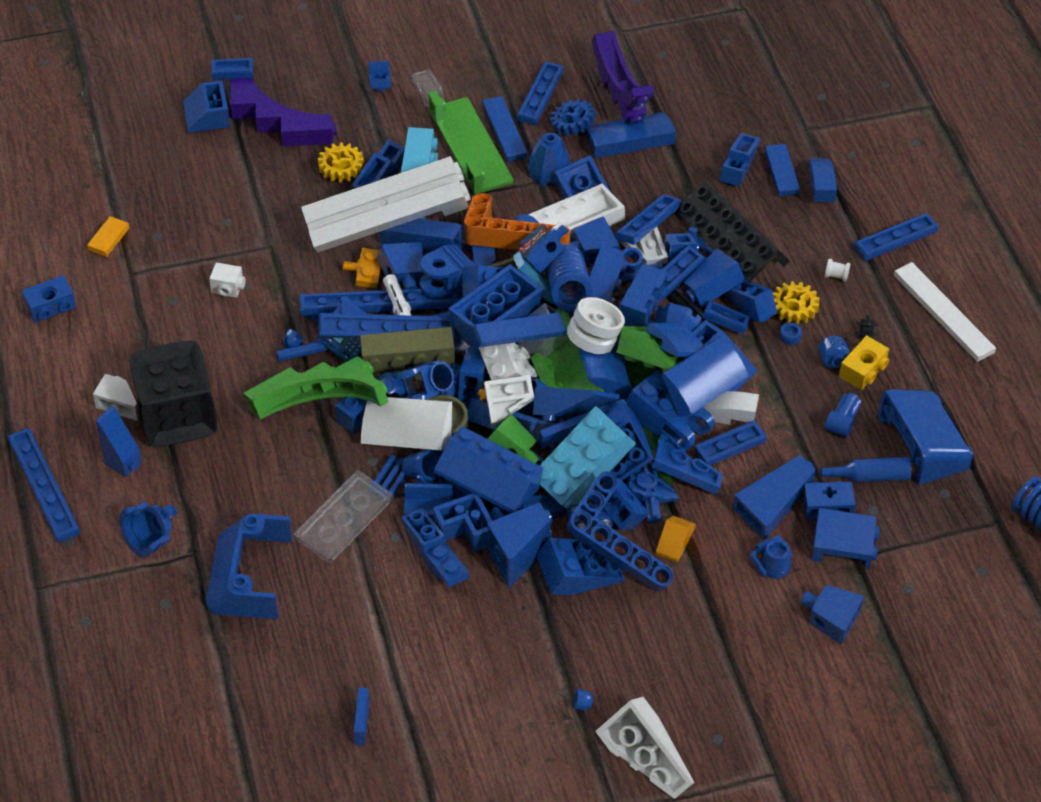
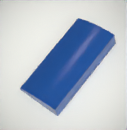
[584,112,676,158]
[569,317,632,400]
[661,336,749,417]

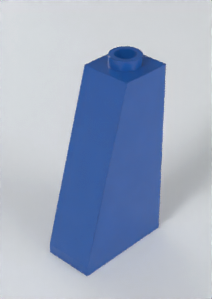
[379,219,461,265]
[733,455,816,540]

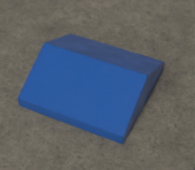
[554,155,610,199]

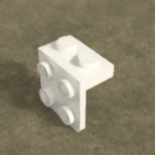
[479,343,537,381]

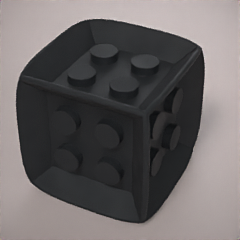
[130,341,217,447]

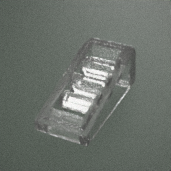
[411,69,444,106]

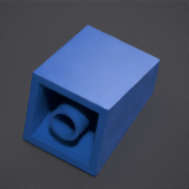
[487,502,553,587]

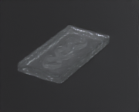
[294,469,394,563]

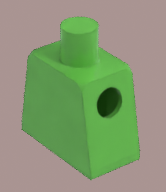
[488,414,540,464]

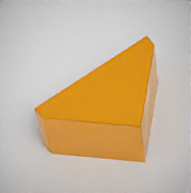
[656,516,696,562]

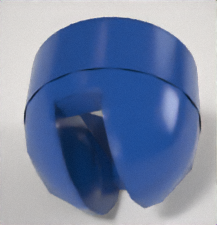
[283,329,303,348]
[574,689,593,710]

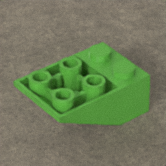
[616,326,687,372]

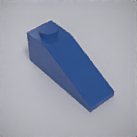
[723,280,777,322]
[95,406,142,477]

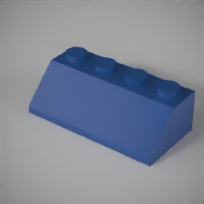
[448,264,543,353]
[434,426,543,513]

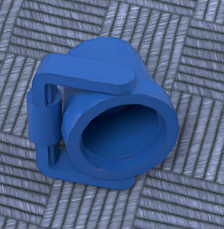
[402,450,441,484]
[749,536,793,579]

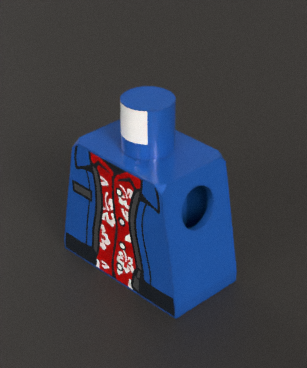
[516,222,568,273]

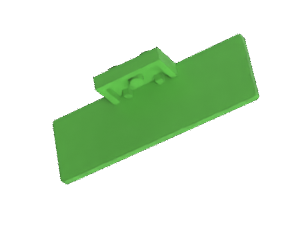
[531,308,605,392]

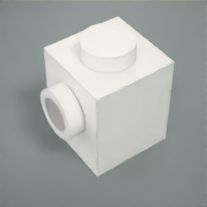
[209,262,246,298]

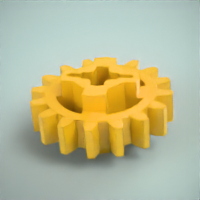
[318,142,364,183]
[773,281,820,324]

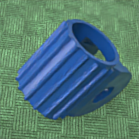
[420,244,475,298]
[392,360,455,400]

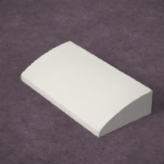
[528,184,625,243]
[361,397,452,450]

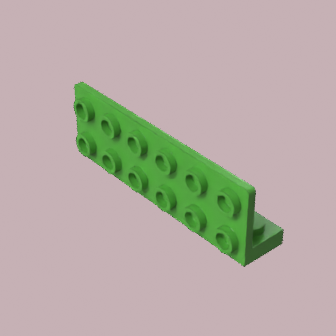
[428,91,513,195]

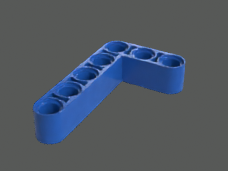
[567,472,674,591]

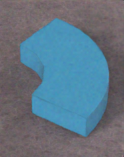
[513,251,554,304]

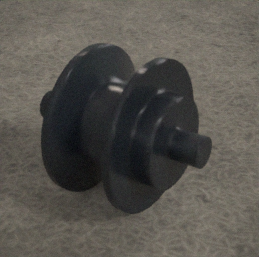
[855,315,879,338]

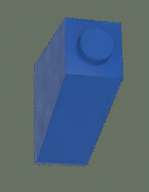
[684,249,745,307]
[458,347,488,410]

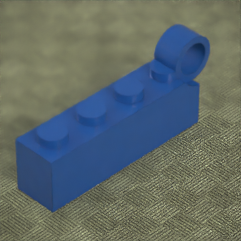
[589,244,643,304]

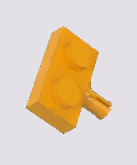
[343,248,381,289]

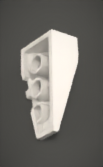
[596,697,694,799]

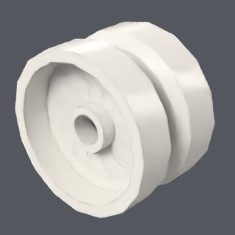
[567,297,625,354]

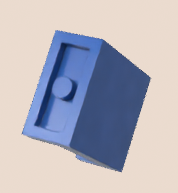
[812,508,880,568]

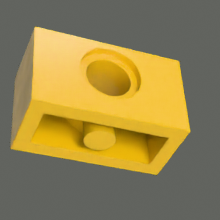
[839,335,889,390]

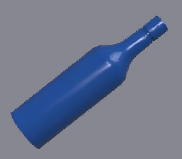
[821,457,911,483]

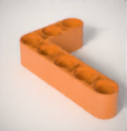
[464,194,570,250]

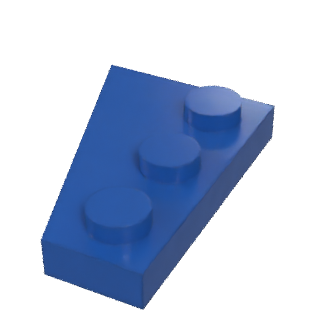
[651,434,723,494]

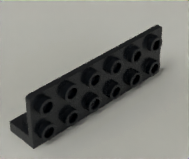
[676,180,790,283]

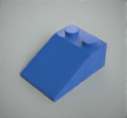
[533,387,619,423]

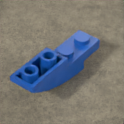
[468,397,557,447]
[401,508,469,588]

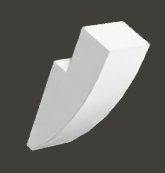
[704,391,759,425]

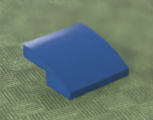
[646,323,704,357]

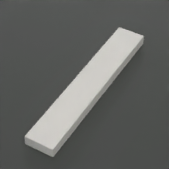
[894,262,996,362]

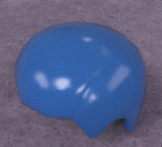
[376,372,407,398]

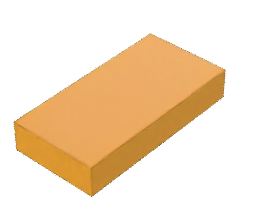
[87,216,129,257]

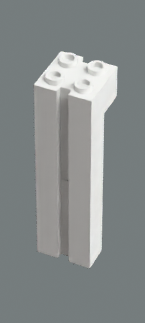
[301,156,471,252]

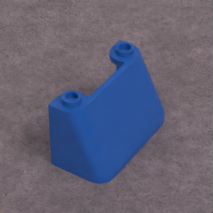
[878,389,973,485]

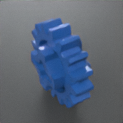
[550,99,596,136]

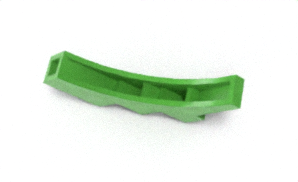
[243,356,388,420]

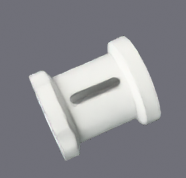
[825,259,851,282]

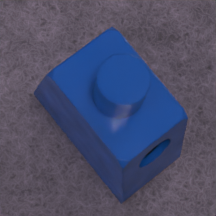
[570,217,619,265]
[377,242,424,289]
[801,585,864,644]

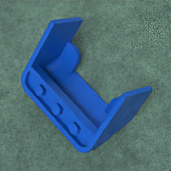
[206,514,293,619]

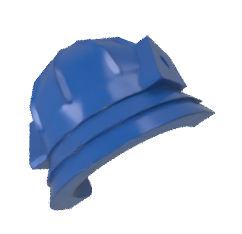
[119,501,178,558]

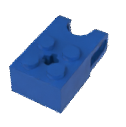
[625,369,715,451]

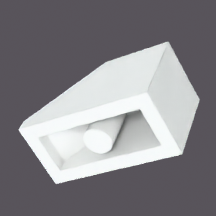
[93,374,140,421]

